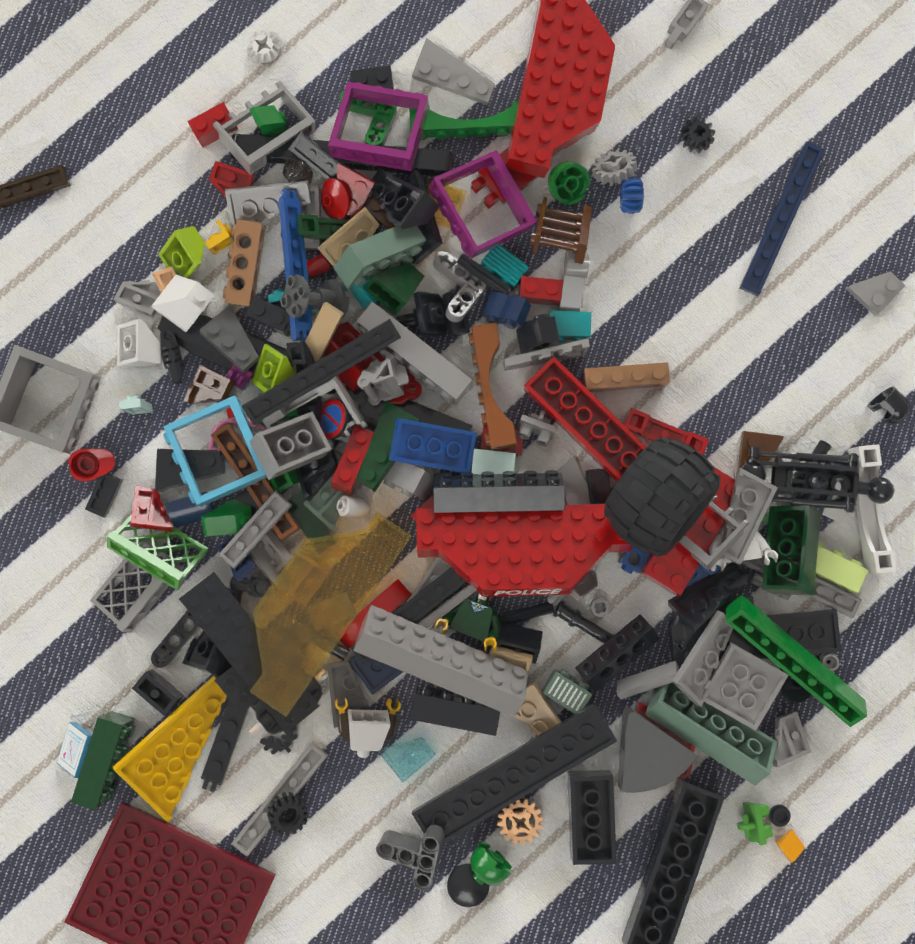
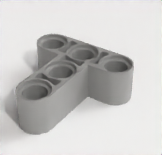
[558,250,590,312]

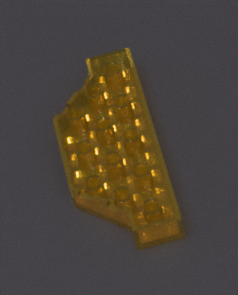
[250,512,412,717]

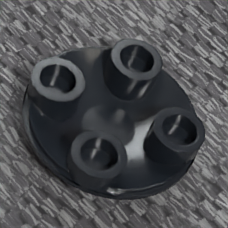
[447,863,490,907]

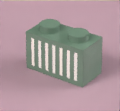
[541,669,592,713]

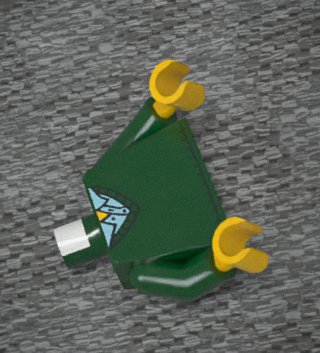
[434,593,501,652]

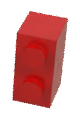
[187,102,238,148]
[519,276,563,306]

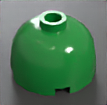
[548,161,590,205]
[470,841,513,886]

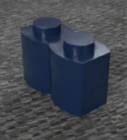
[482,292,532,329]

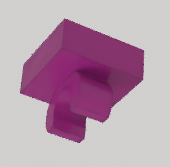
[226,364,255,391]

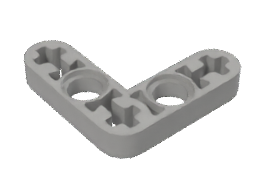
[433,251,487,322]

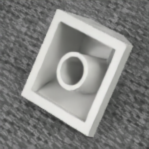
[151,275,214,332]
[117,319,162,367]

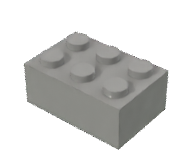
[249,412,332,480]

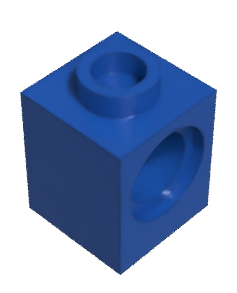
[618,547,651,574]

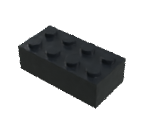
[410,686,500,736]
[567,770,617,865]

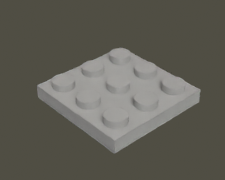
[702,642,788,730]

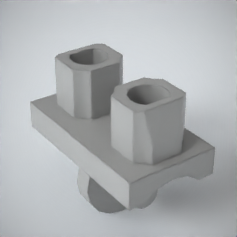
[517,410,558,447]

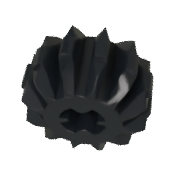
[680,116,715,154]

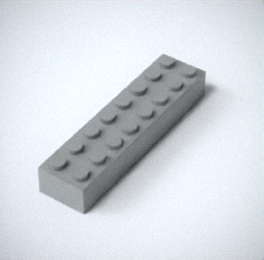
[353,605,528,717]

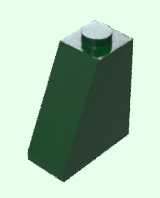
[363,263,425,315]

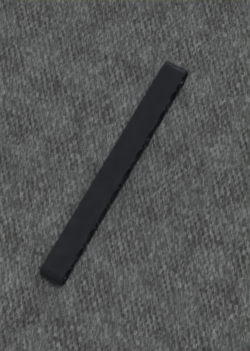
[230,134,453,176]

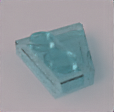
[377,737,436,782]

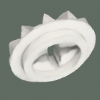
[247,30,280,63]

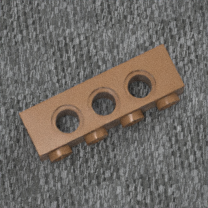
[223,219,266,307]

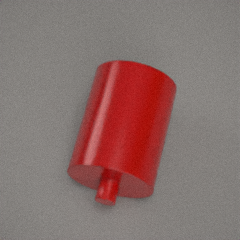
[306,254,331,280]

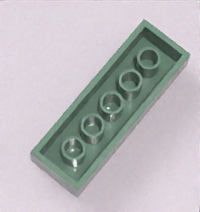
[645,682,777,785]

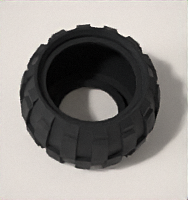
[604,437,720,557]

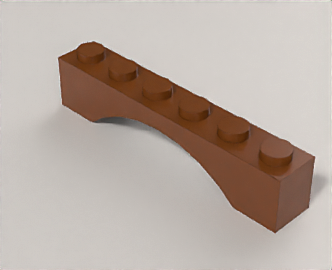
[468,323,516,451]

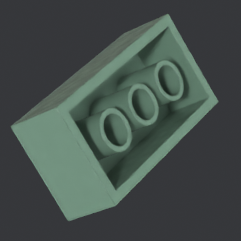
[334,226,426,289]

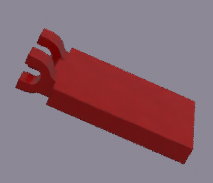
[471,147,551,209]

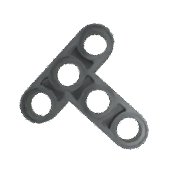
[376,825,445,891]

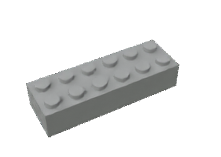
[357,302,472,405]

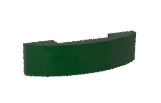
[297,214,378,241]

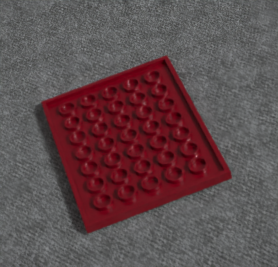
[64,801,276,944]

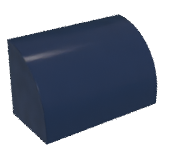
[165,492,215,528]

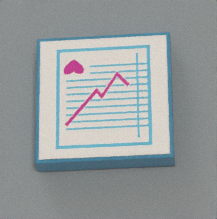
[57,722,92,778]

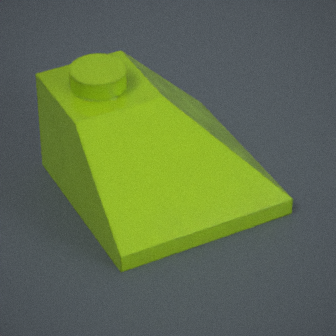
[158,226,205,279]
[251,344,294,392]

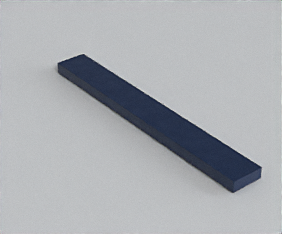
[739,141,825,297]

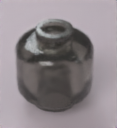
[282,157,313,185]

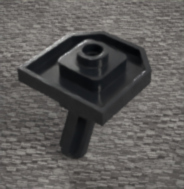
[396,292,448,336]

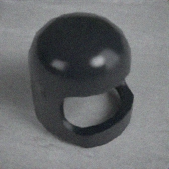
[867,386,911,424]

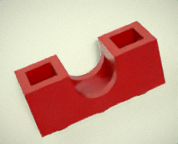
[331,425,374,496]

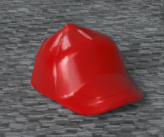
[68,449,115,482]

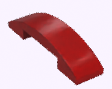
[624,408,709,455]
[335,579,412,649]

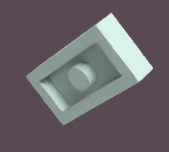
[119,396,153,415]

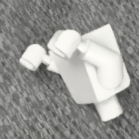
[709,528,778,571]

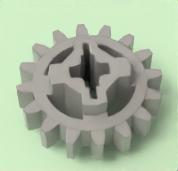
[592,149,637,186]

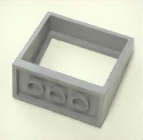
[0,345,100,454]

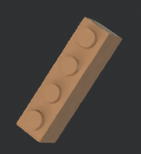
[582,362,670,392]

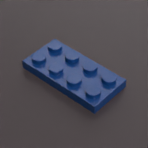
[389,418,477,473]

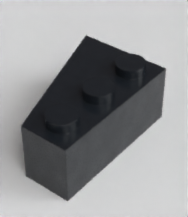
[155,449,225,492]

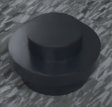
[769,804,791,827]

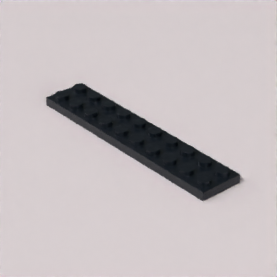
[411,703,617,844]

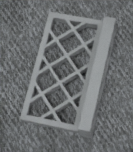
[90,535,184,633]

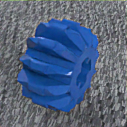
[619,178,644,214]

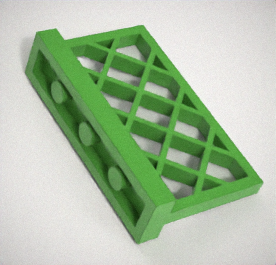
[107,515,209,591]

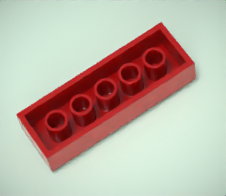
[639,466,735,595]

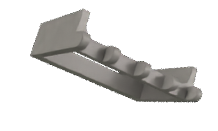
[213,81,315,175]
[262,375,368,446]
[679,494,750,571]

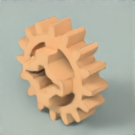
[497,797,543,846]

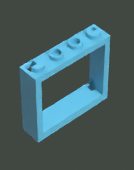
[163,395,267,507]

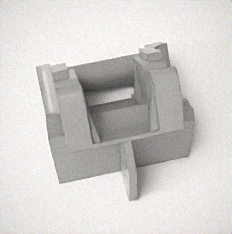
[357,350,409,406]

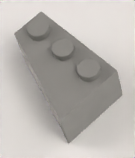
[383,462,435,501]

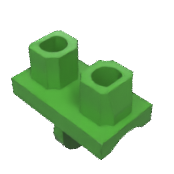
[737,801,773,845]

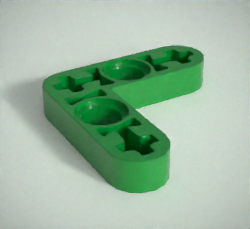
[340,90,397,147]

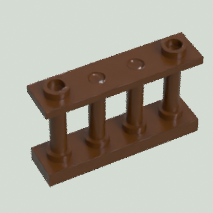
[530,197,592,264]

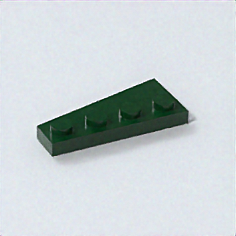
[356,400,421,492]

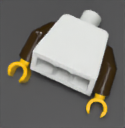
[335,698,401,758]

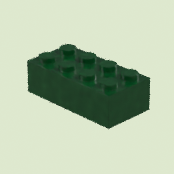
[762,505,821,596]
[71,711,136,810]

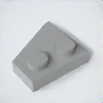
[773,711,811,767]

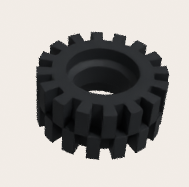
[267,792,308,836]

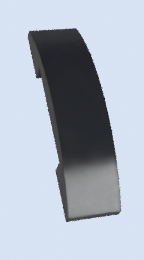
[286,342,322,423]

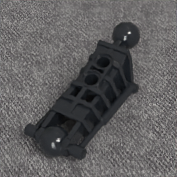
[741,446,895,513]

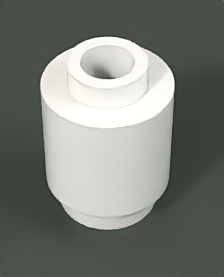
[337,495,369,518]

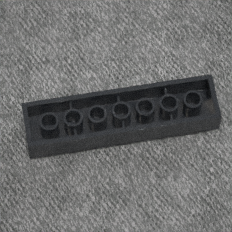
[622,778,725,944]

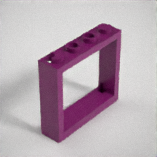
[328,82,429,171]
[429,150,538,259]

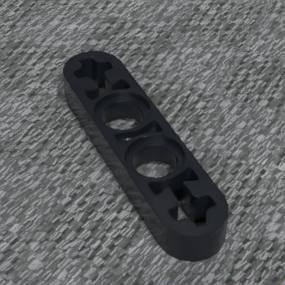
[151,610,200,668]

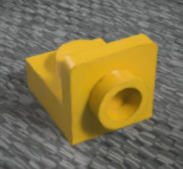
[205,220,234,255]

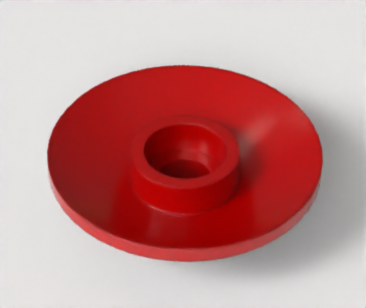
[321,178,350,220]

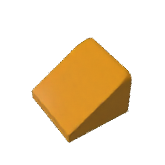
[775,829,805,863]

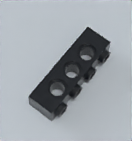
[575,614,660,692]

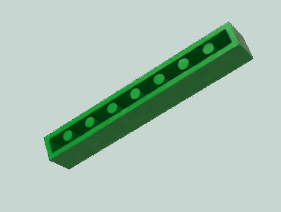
[726,595,867,727]

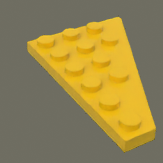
[113,676,227,823]

